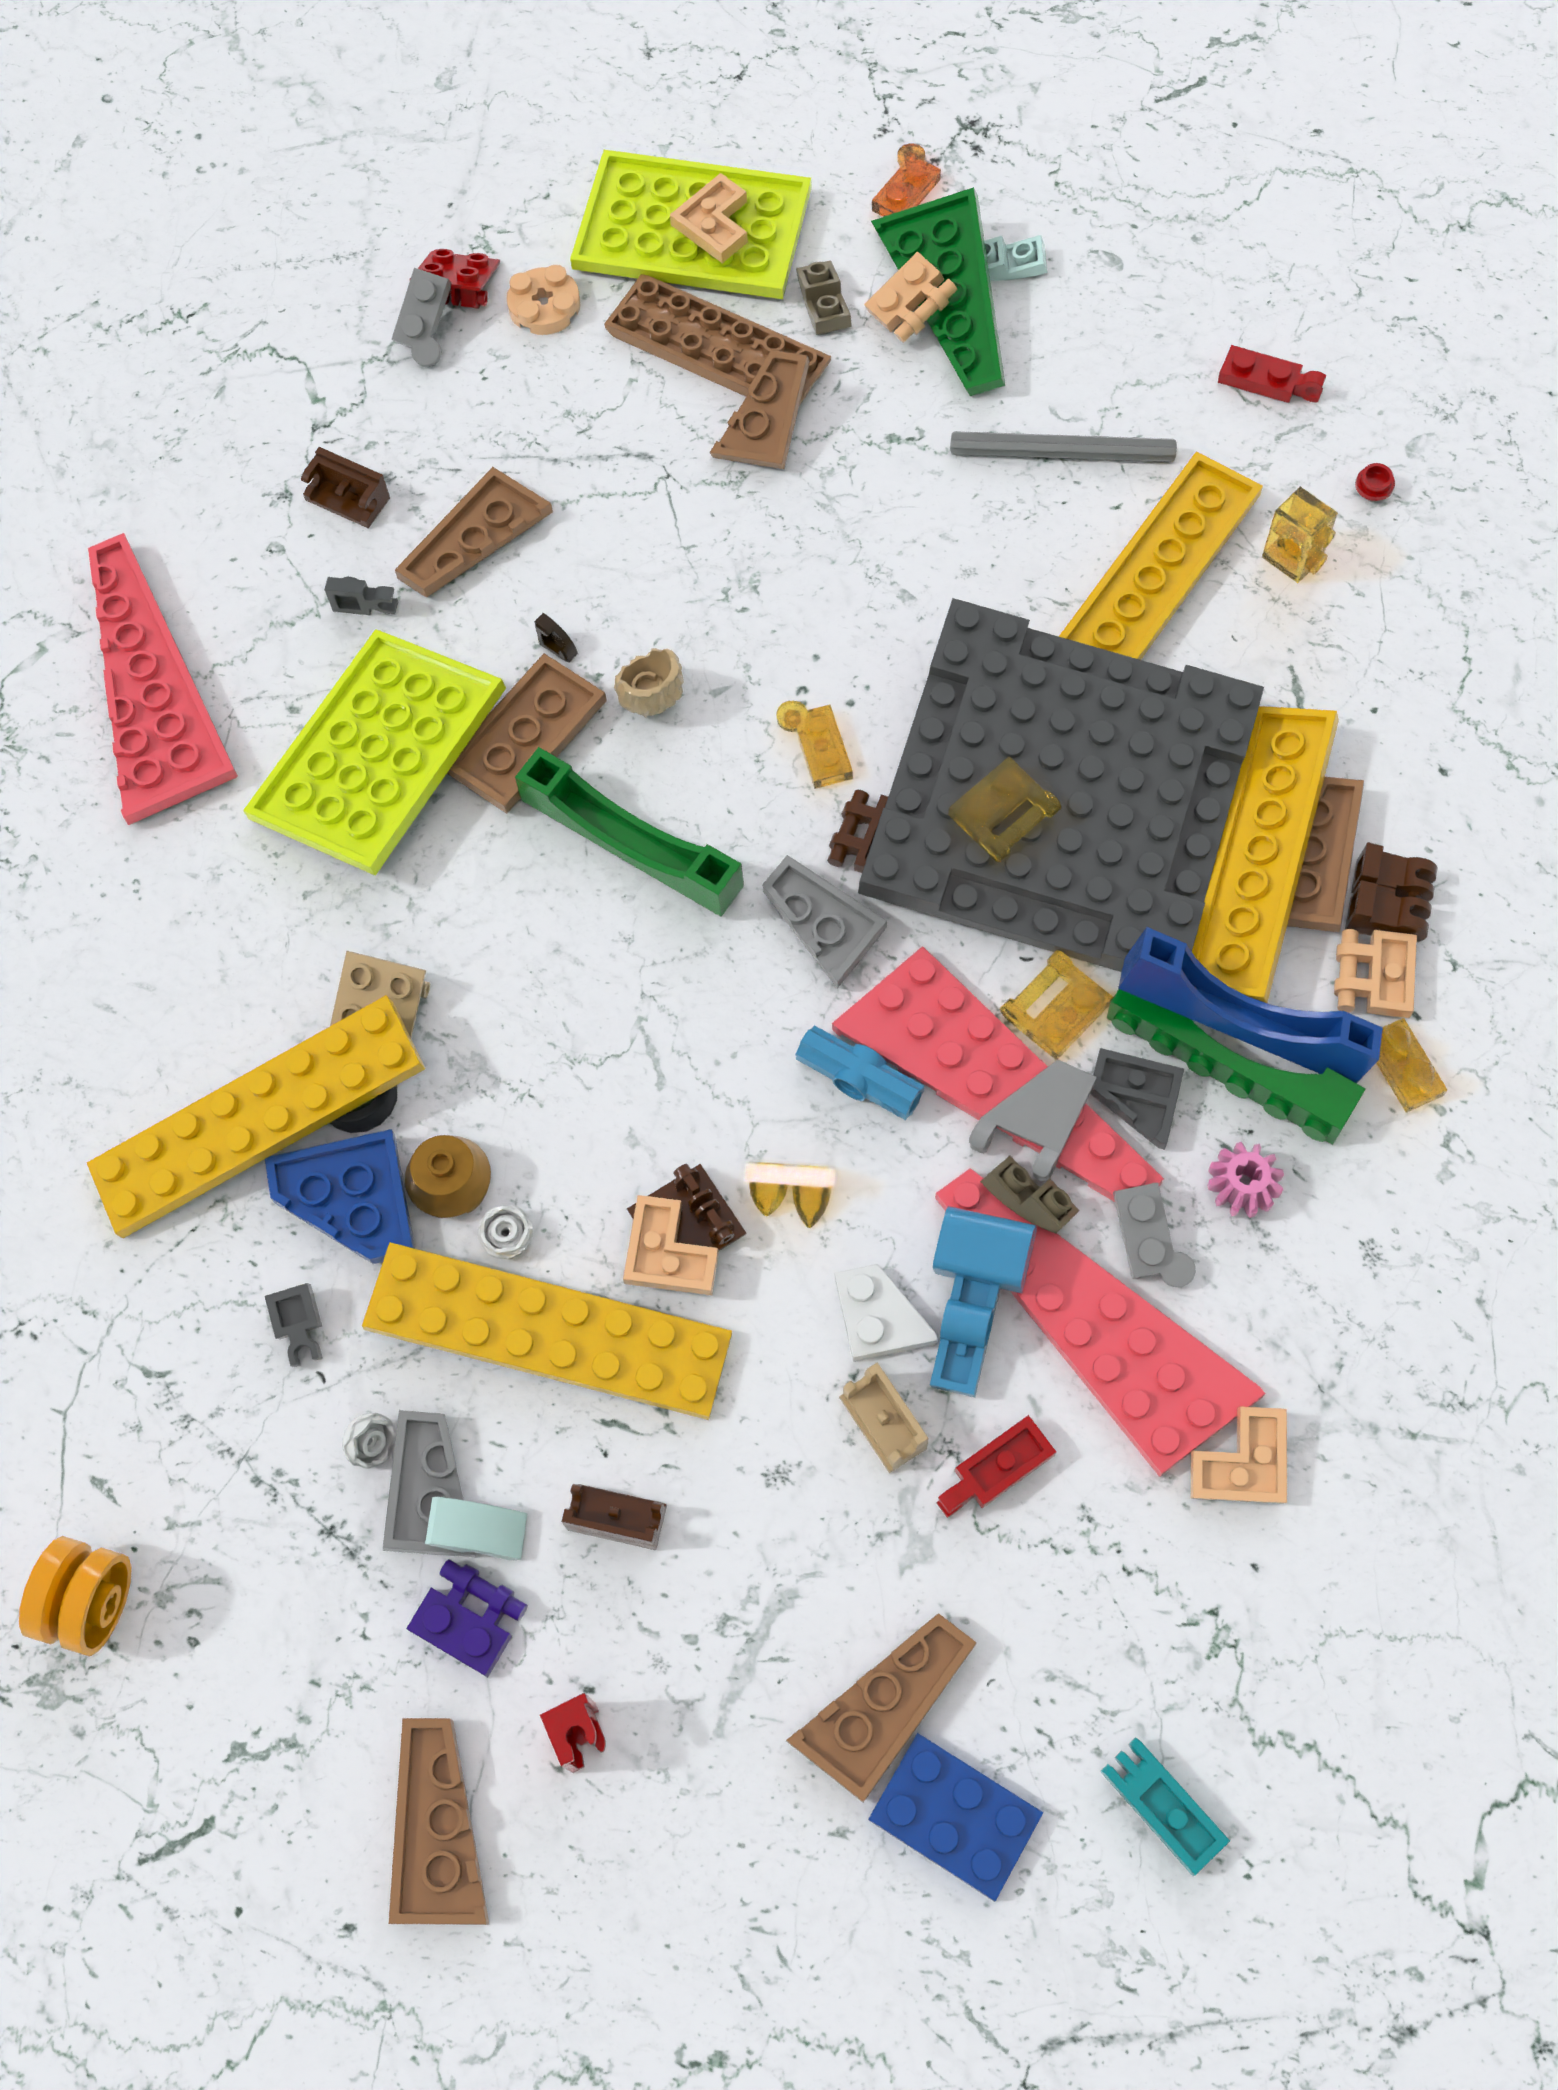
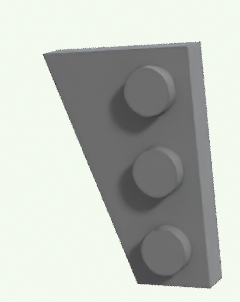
[762,855,887,989]

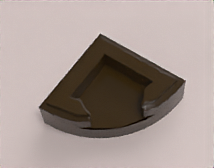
[534,613,578,663]

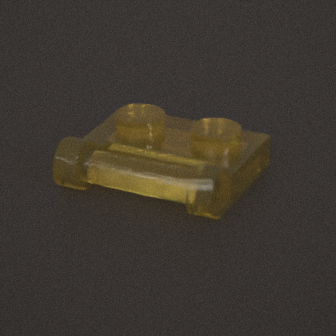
[948,757,1061,862]
[1000,950,1113,1060]

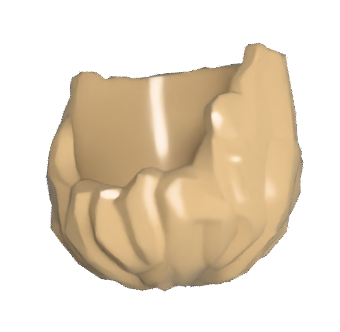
[614,648,684,718]

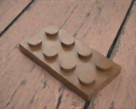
[447,653,607,814]

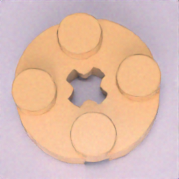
[507,265,580,335]

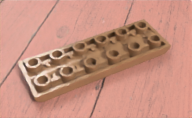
[604,274,831,406]

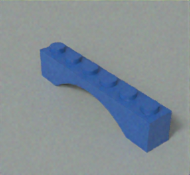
[1118,927,1383,1083]

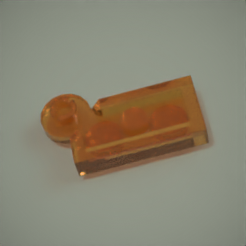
[872,143,941,217]

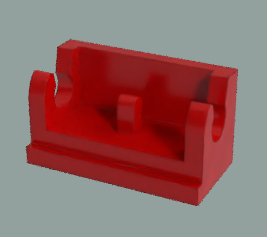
[540,1693,606,1773]

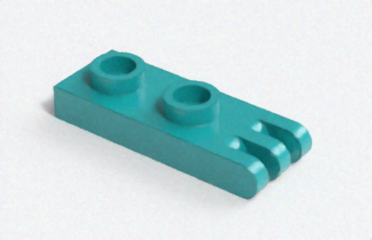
[1101,1737,1230,1876]

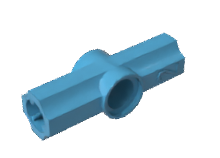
[795,1025,924,1120]

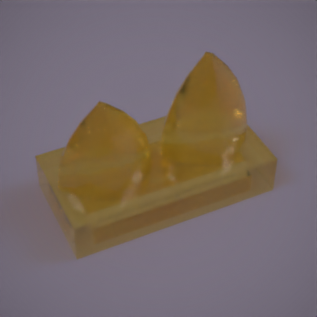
[1376,1018,1448,1113]
[745,1161,836,1228]

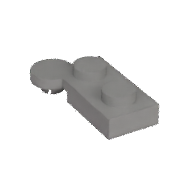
[392,268,452,367]
[1113,1182,1196,1287]

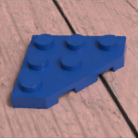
[265,1129,415,1264]

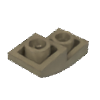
[796,260,852,335]
[980,1155,1080,1234]

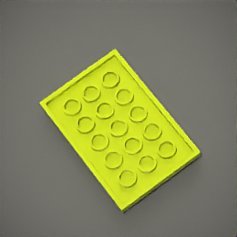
[570,149,812,299]
[243,629,506,876]

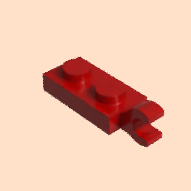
[1218,345,1327,403]
[936,1415,1057,1518]

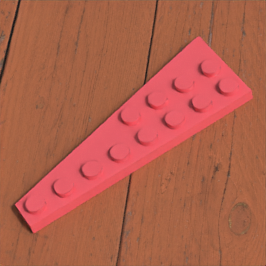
[88,533,238,825]
[832,946,1164,1202]
[935,1168,1266,1477]

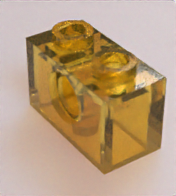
[1262,486,1338,583]

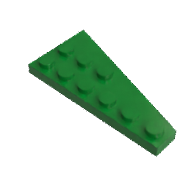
[871,187,1006,396]

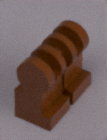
[1345,842,1438,942]

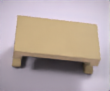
[839,1362,929,1473]

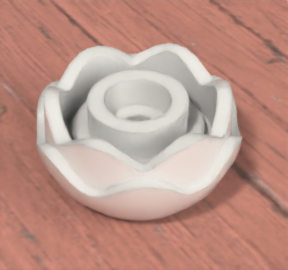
[477,1205,533,1259]
[342,1413,396,1469]

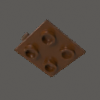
[627,1164,747,1251]

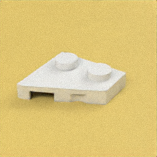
[834,1264,938,1362]

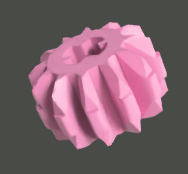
[1207,1142,1284,1218]

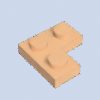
[670,173,748,263]
[623,1195,719,1295]
[1190,1406,1287,1504]

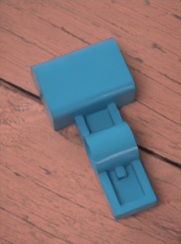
[930,1206,1037,1398]

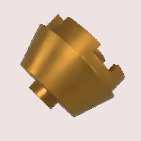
[405,1135,491,1218]

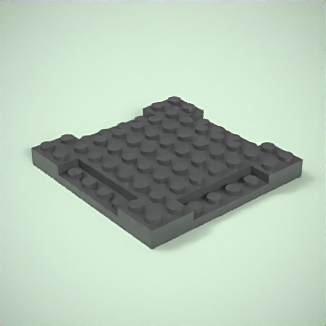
[858,598,1264,972]

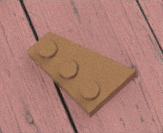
[710,350,810,469]

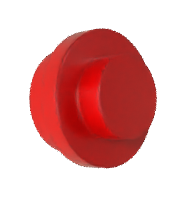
[1355,463,1395,501]

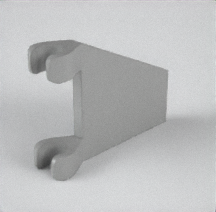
[969,1060,1097,1182]

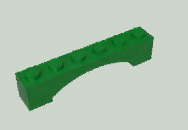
[515,747,744,917]
[1106,989,1366,1145]

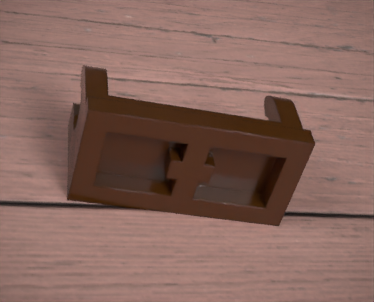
[301,447,390,528]
[561,1484,667,1550]

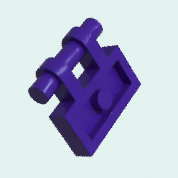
[406,1559,528,1678]

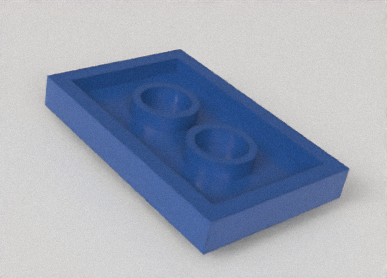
[868,1733,1044,1902]

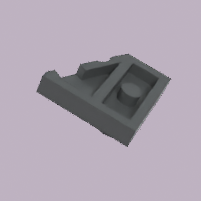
[1090,1048,1184,1150]

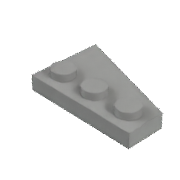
[383,1410,476,1558]

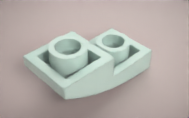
[985,235,1047,281]
[425,1497,527,1560]

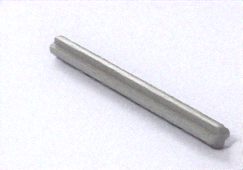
[950,431,1177,462]

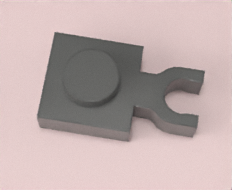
[324,576,398,615]
[264,1283,323,1367]

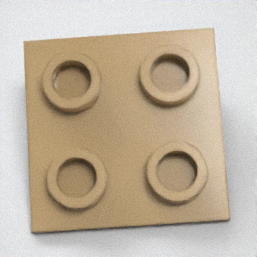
[330,951,430,1038]

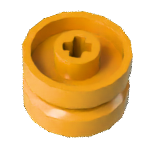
[19,1536,132,1657]

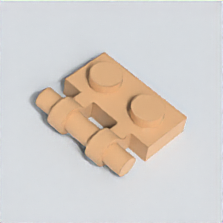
[864,252,958,343]
[1334,929,1417,1018]

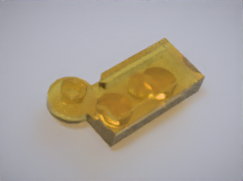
[776,700,853,789]

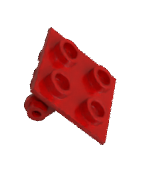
[409,249,500,309]

